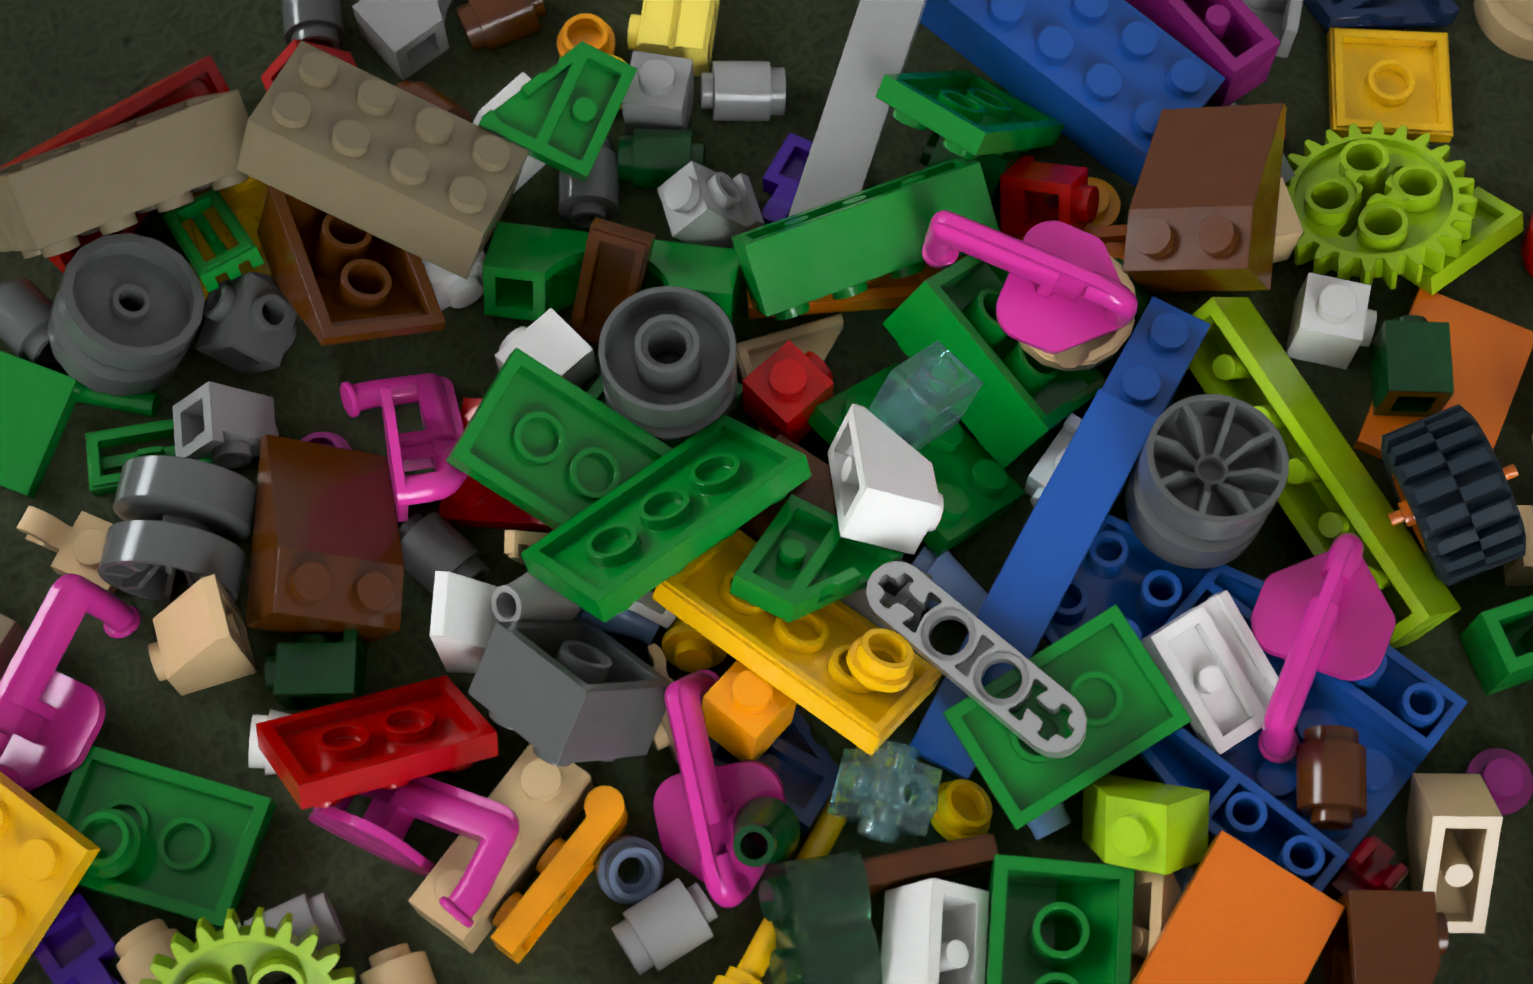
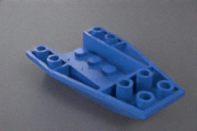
[1043,514,1468,892]

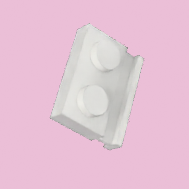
[1140,590,1279,755]

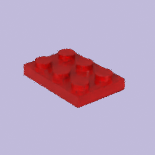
[256,675,498,810]

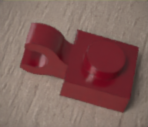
[1322,835,1408,901]

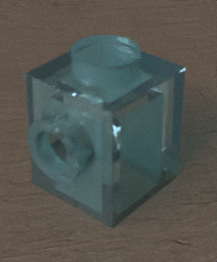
[868,340,983,451]

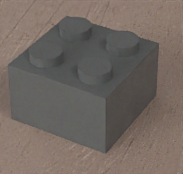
[468,619,672,767]

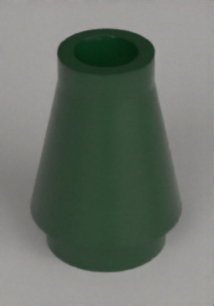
[733,797,800,867]

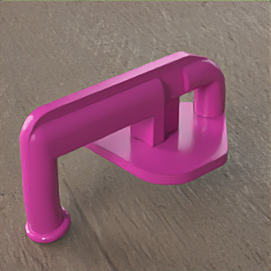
[922,210,1138,354]
[340,373,468,522]
[1250,533,1395,764]
[0,573,141,792]
[653,670,787,908]
[308,776,520,928]

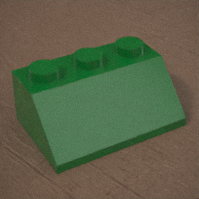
[882,255,1106,469]
[985,854,1135,984]

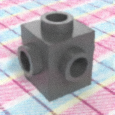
[195,272,297,375]

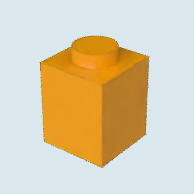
[702,660,796,761]

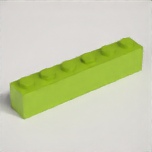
[1189,297,1461,648]

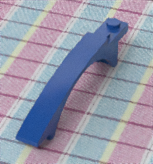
[908,296,1211,780]

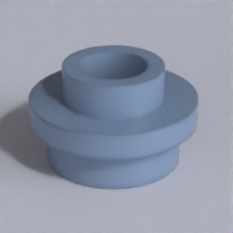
[596,835,664,904]

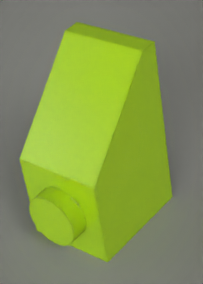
[1082,774,1209,875]

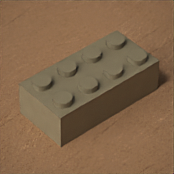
[236,40,529,280]
[0,90,249,259]

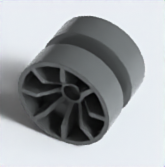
[598,286,737,449]
[1125,394,1289,569]
[98,455,257,602]

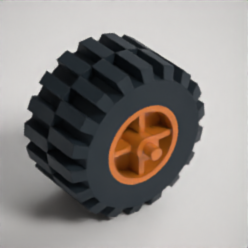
[1381,404,1526,586]

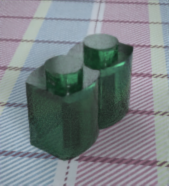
[759,850,882,984]

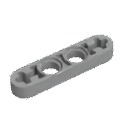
[866,561,1087,759]

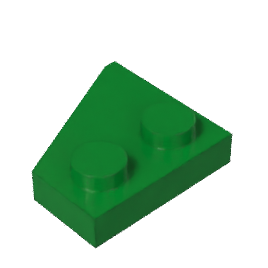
[478,41,637,182]
[729,494,904,623]

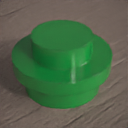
[76,808,143,878]

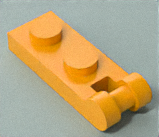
[490,785,628,964]

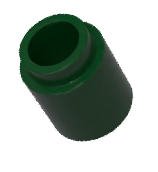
[618,128,705,189]

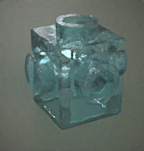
[827,741,943,844]

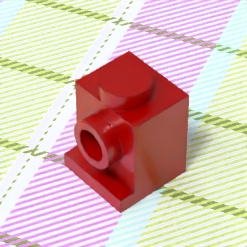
[1000,155,1099,237]

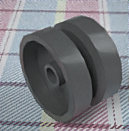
[47,233,205,397]

